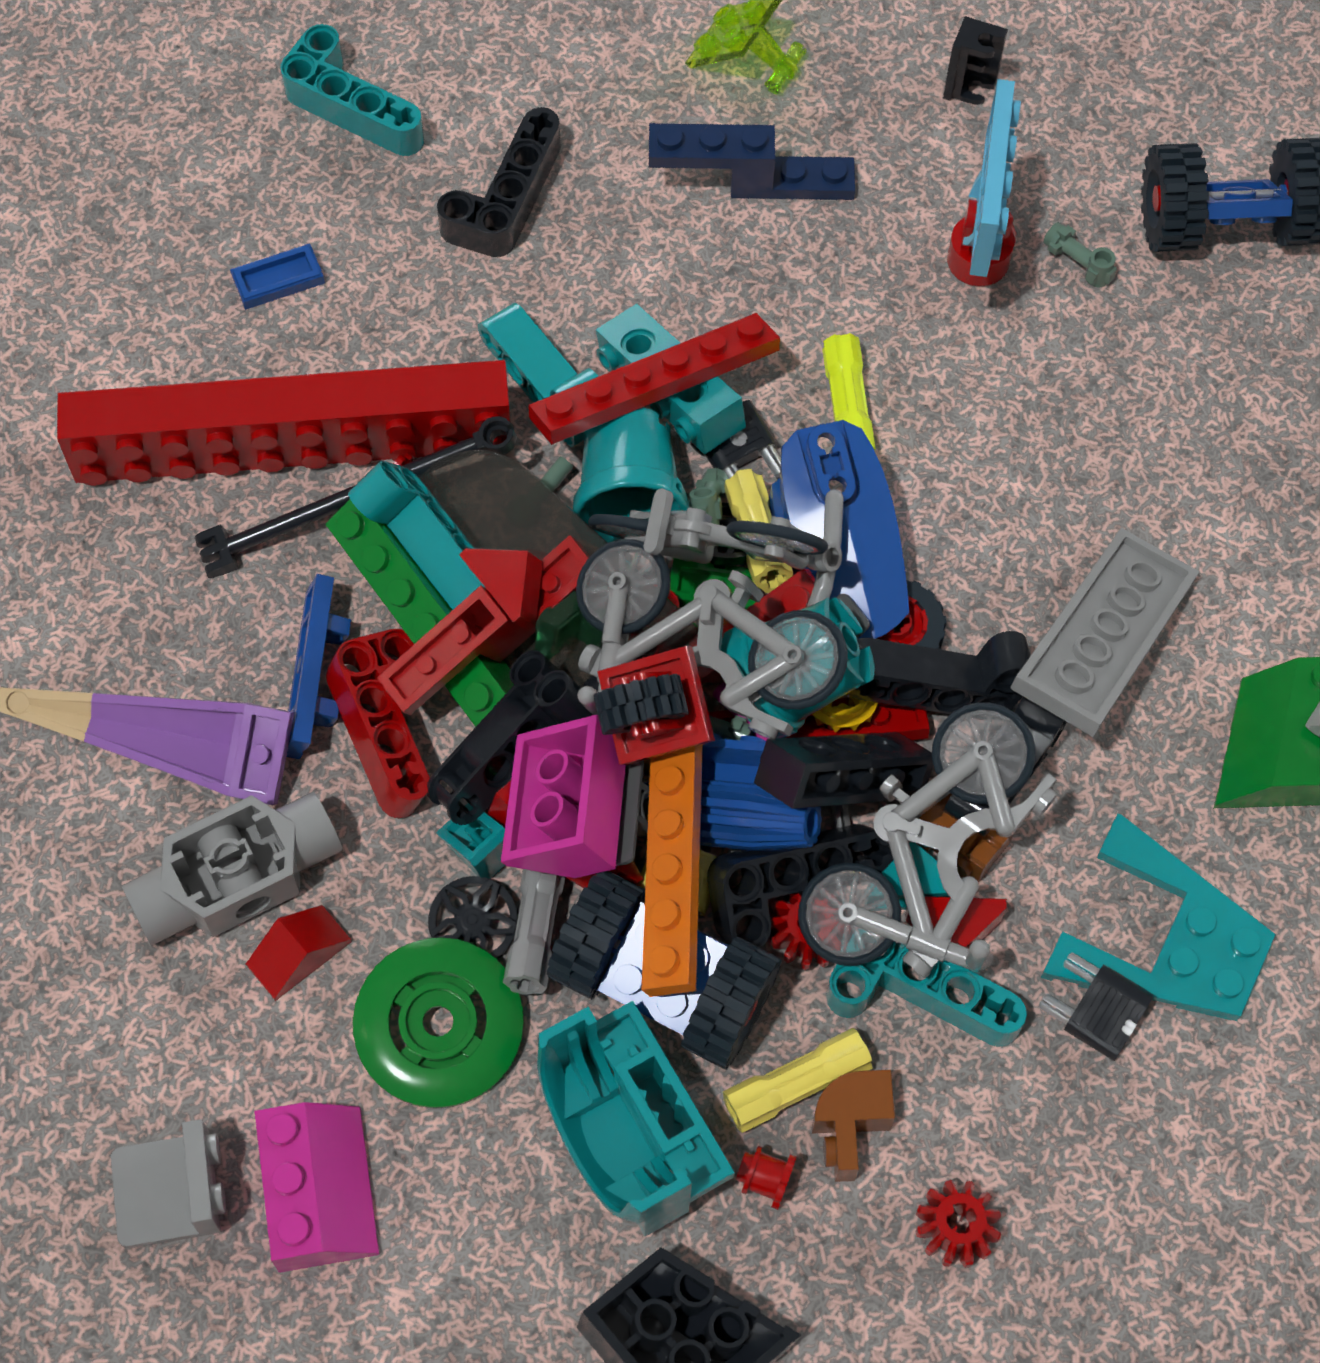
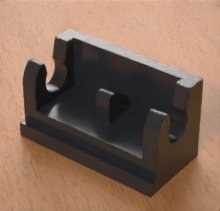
[943,16,1008,105]

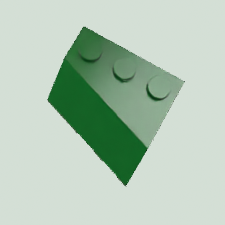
[1213,657,1320,808]

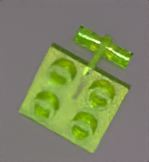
[685,0,806,94]

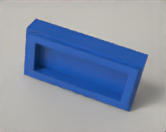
[230,243,325,310]

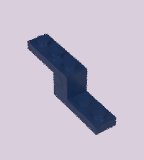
[649,123,855,200]

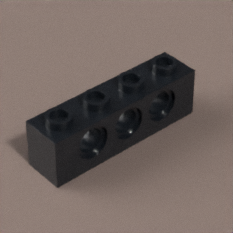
[754,732,933,809]

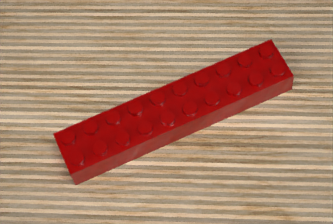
[57,360,513,486]

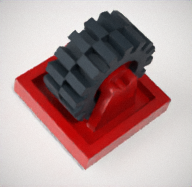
[593,646,715,765]

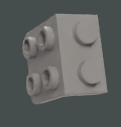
[111,1119,226,1248]

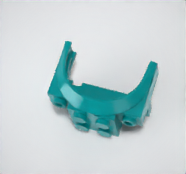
[537,1000,735,1237]

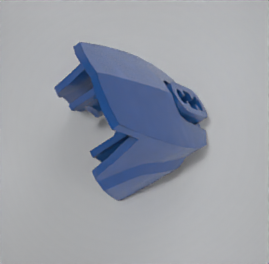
[769,420,909,639]

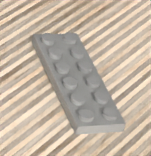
[1010,527,1200,737]

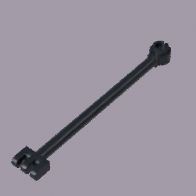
[195,416,517,578]

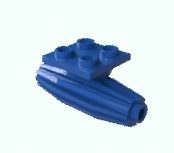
[643,733,822,851]

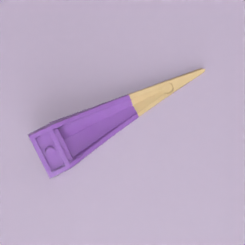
[0,687,295,805]

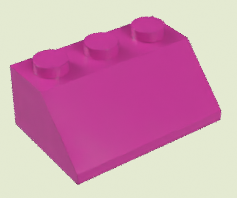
[501,715,626,878]
[254,1102,380,1273]

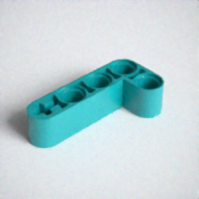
[280,24,424,156]
[478,302,599,447]
[348,461,484,610]
[826,928,1027,1047]

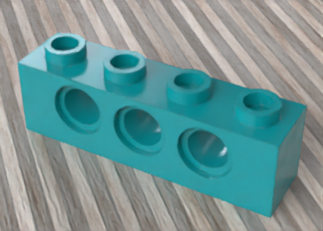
[595,303,746,454]

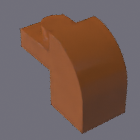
[812,1070,895,1182]

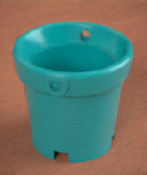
[572,407,689,552]
[721,597,875,739]

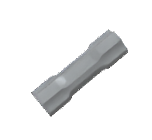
[503,869,565,995]

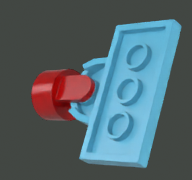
[947,79,1021,286]

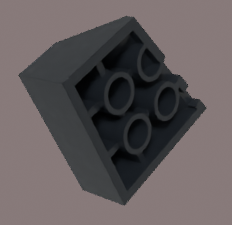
[577,1247,801,1363]

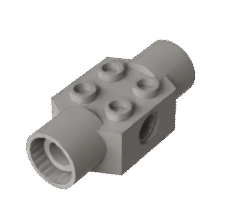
[121,791,343,946]

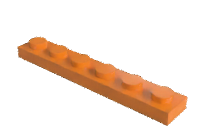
[642,744,703,997]

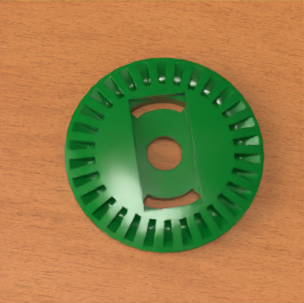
[353,938,524,1108]

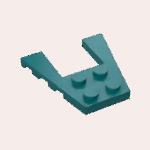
[1041,813,1276,1021]

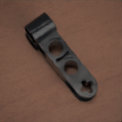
[427,650,592,825]

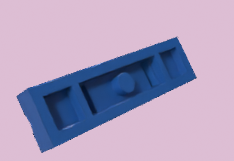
[286,574,351,759]

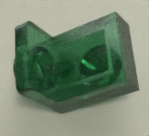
[534,591,606,660]

